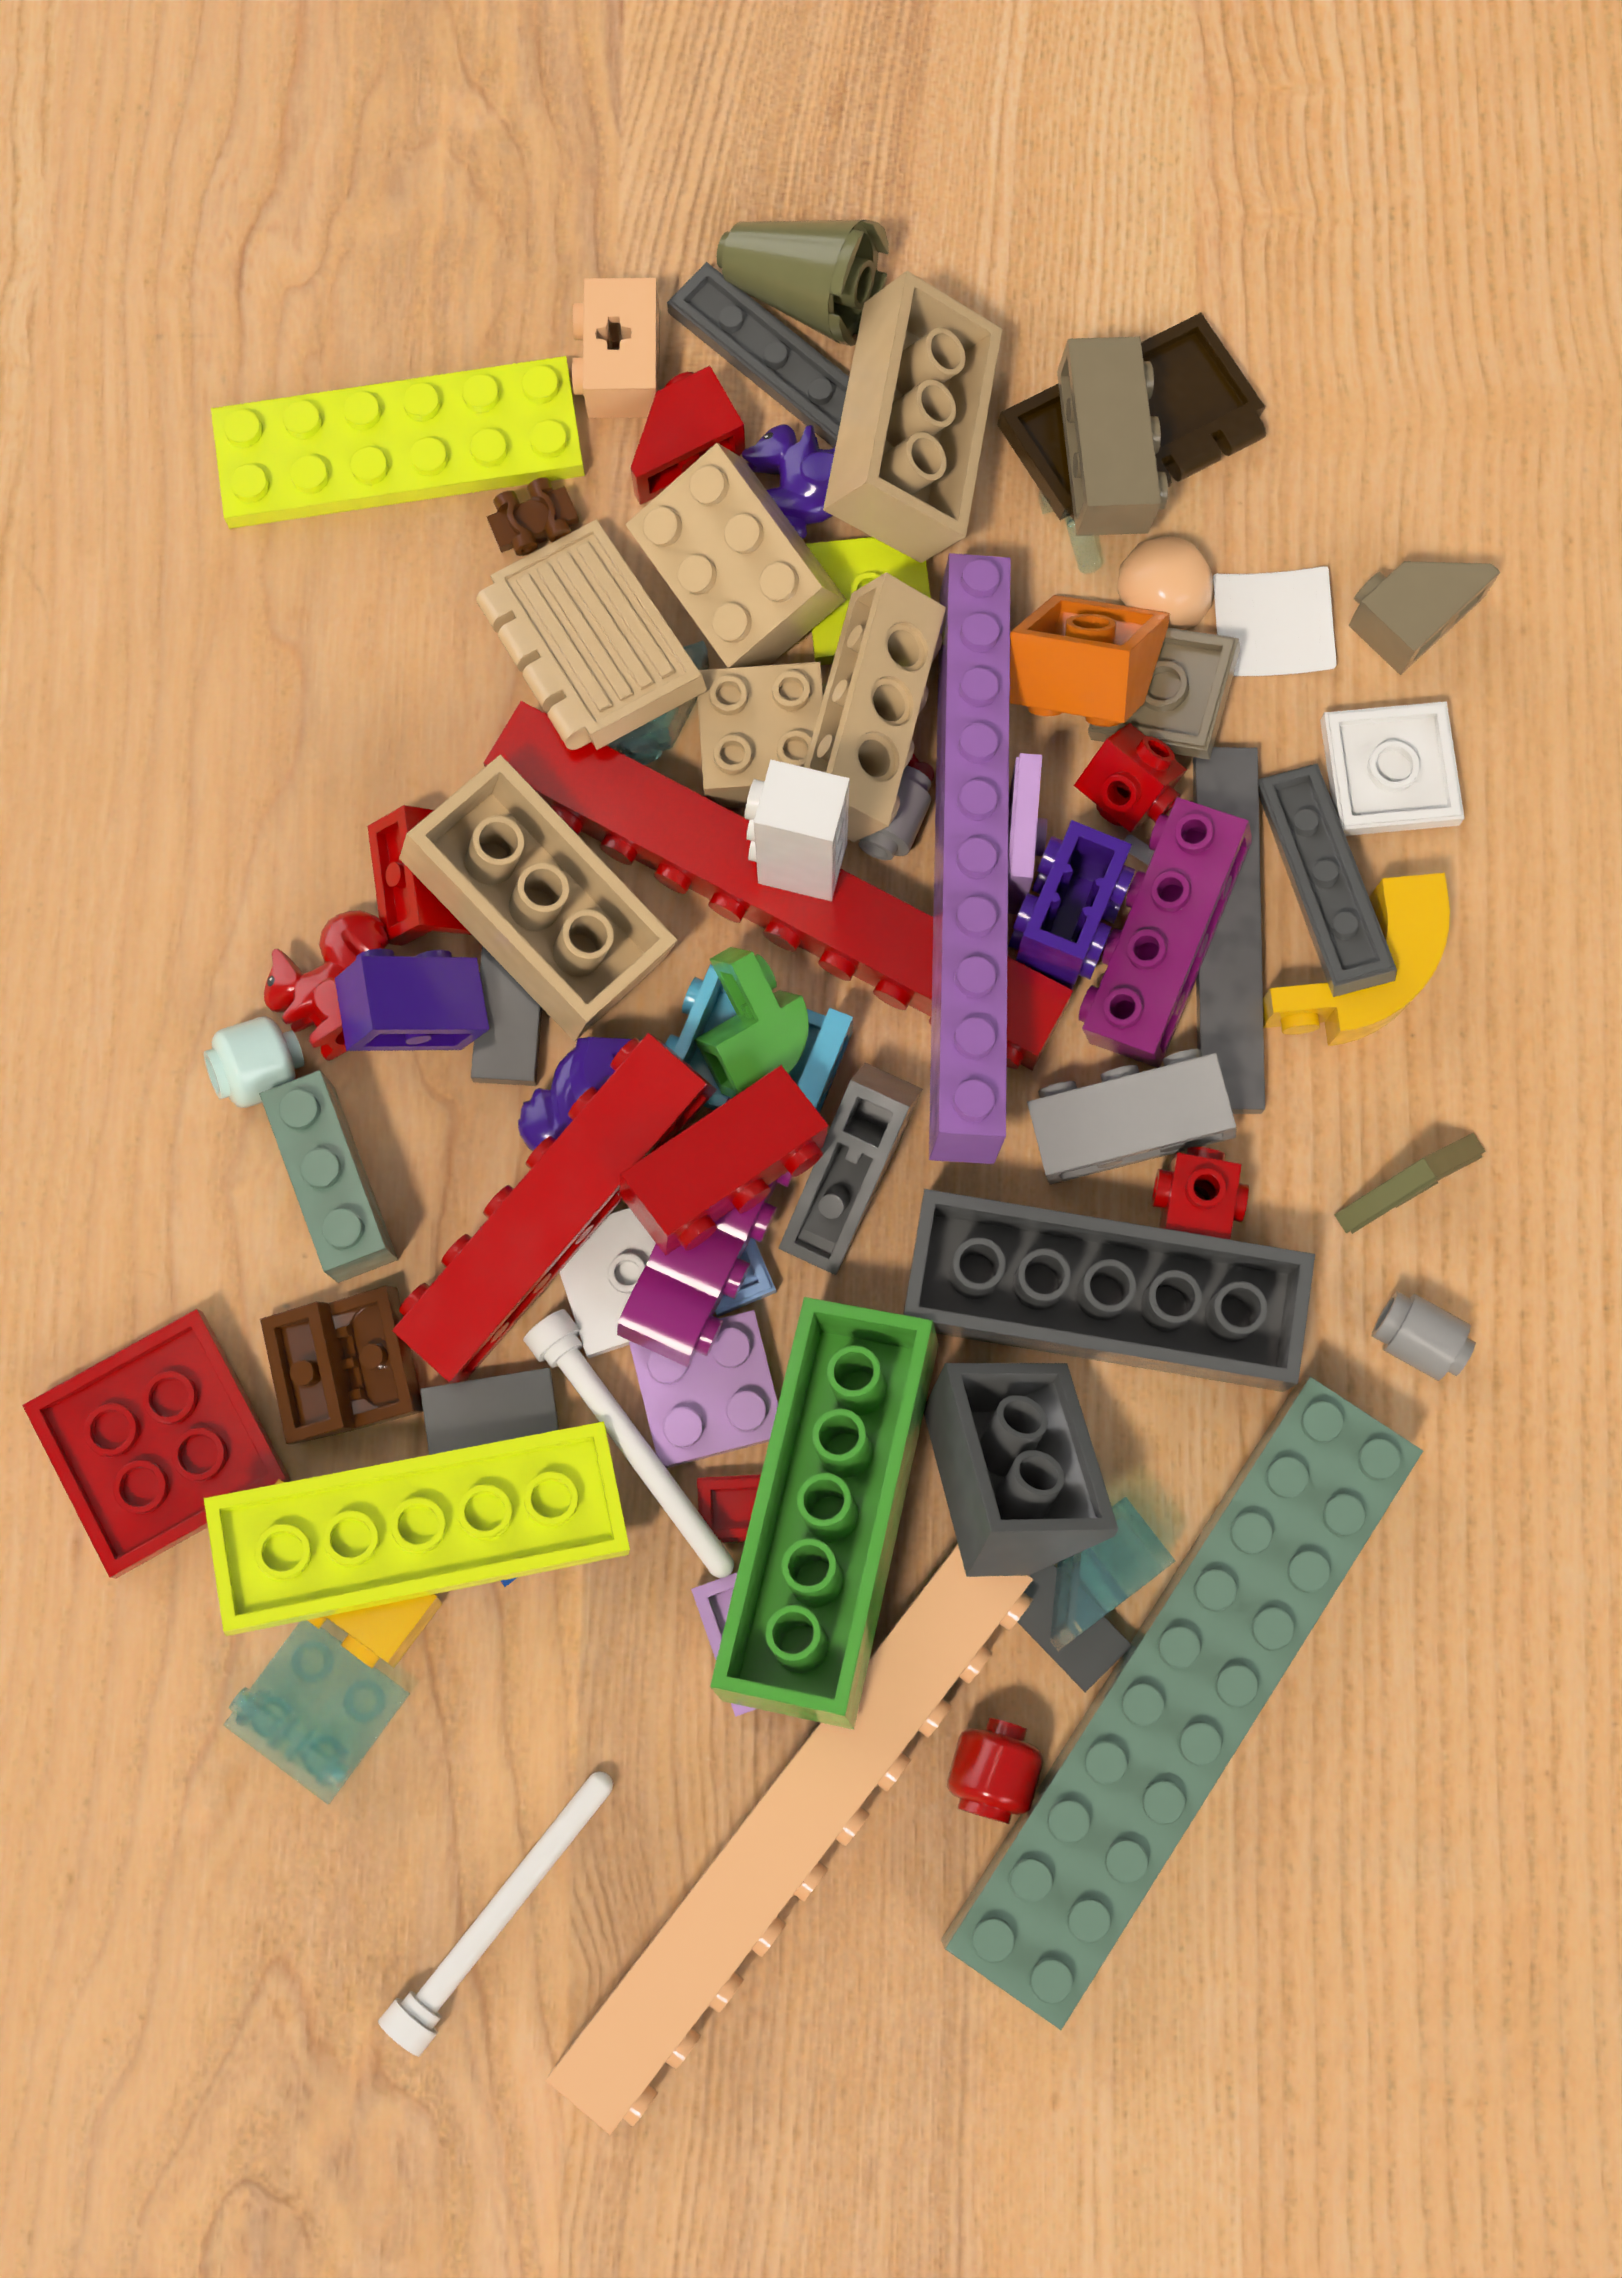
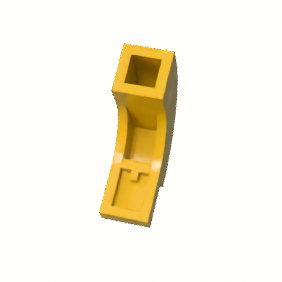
[1263,872,1450,1046]

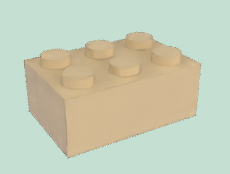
[625,443,846,668]

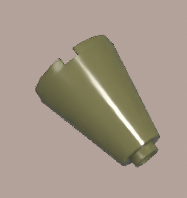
[716,220,889,346]

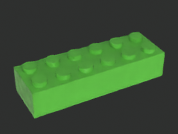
[710,1297,939,1730]

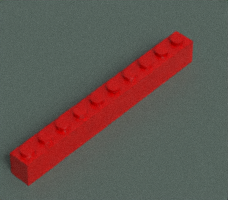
[483,701,1073,1071]

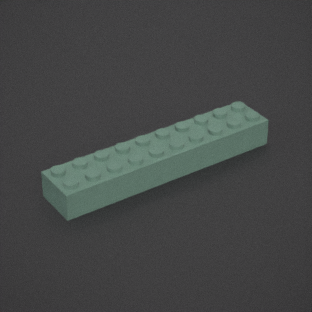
[941,1377,1423,2030]

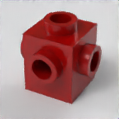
[1073,723,1187,833]
[1151,1147,1249,1240]

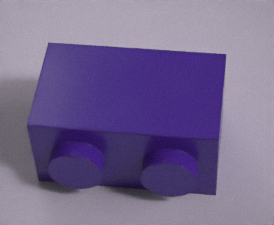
[335,949,489,1051]

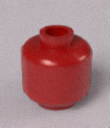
[947,1718,1043,1824]

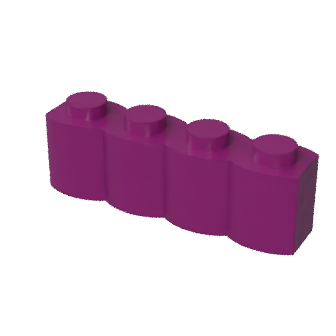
[617,1098,793,1367]

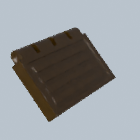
[997,313,1266,522]

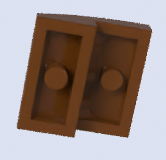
[260,1285,423,1444]

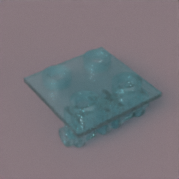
[223,1620,410,1805]

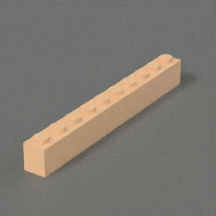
[545,1543,1033,2135]

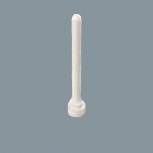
[523,1309,734,1578]
[378,1772,613,2057]

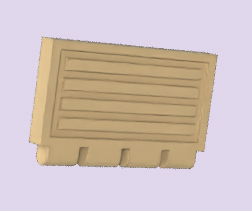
[476,519,707,750]

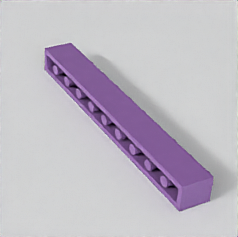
[929,553,1011,1164]

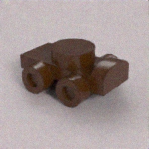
[486,477,579,556]

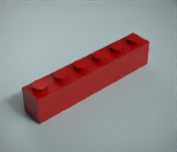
[392,1033,717,1383]

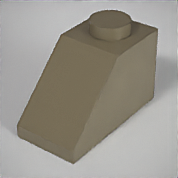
[1348,561,1500,675]

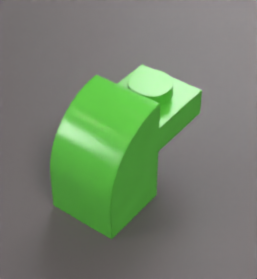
[694,947,809,1098]

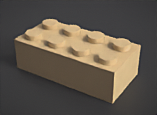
[823,271,1002,563]
[399,755,678,1042]

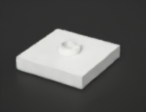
[1320,701,1465,836]
[559,1208,656,1359]

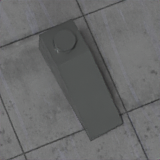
[778,1063,923,1275]

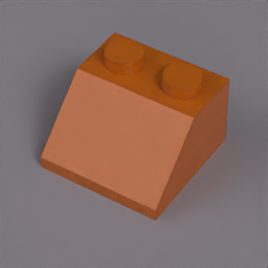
[1009,595,1170,727]

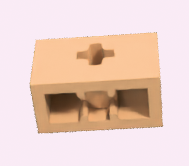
[572,278,660,418]

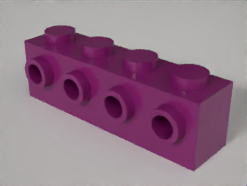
[1078,797,1252,1068]

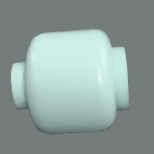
[204,1017,304,1108]

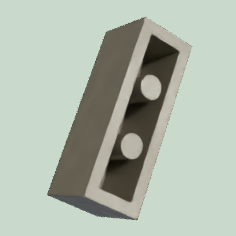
[1057,337,1168,536]

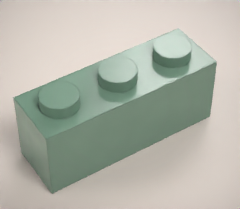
[259,1070,398,1283]

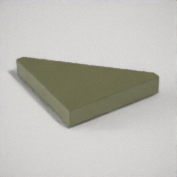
[1334,1133,1486,1234]

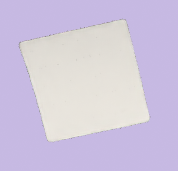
[1213,566,1337,676]

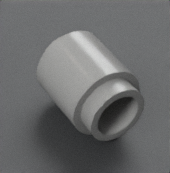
[859,765,931,860]
[1371,1291,1476,1381]

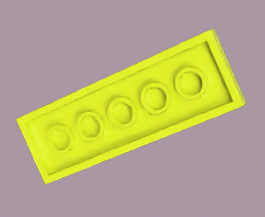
[211,356,585,529]
[204,1421,630,1636]

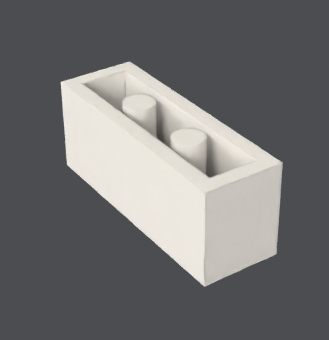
[745,759,850,901]

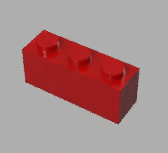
[619,1065,829,1256]

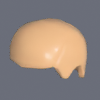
[1117,536,1213,630]

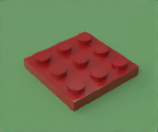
[22,1309,291,1578]

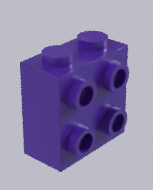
[1008,820,1136,990]

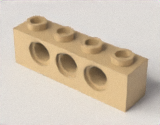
[804,572,946,842]

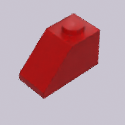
[630,365,746,505]

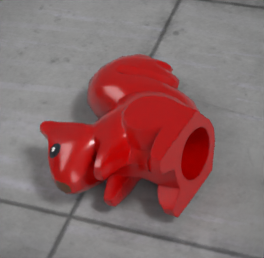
[264,910,389,1061]

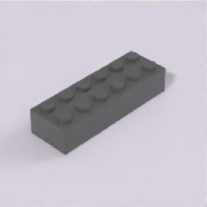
[903,1189,1315,1392]

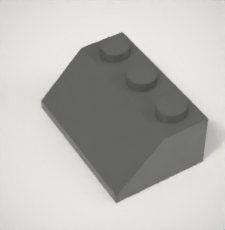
[924,1363,1119,1577]

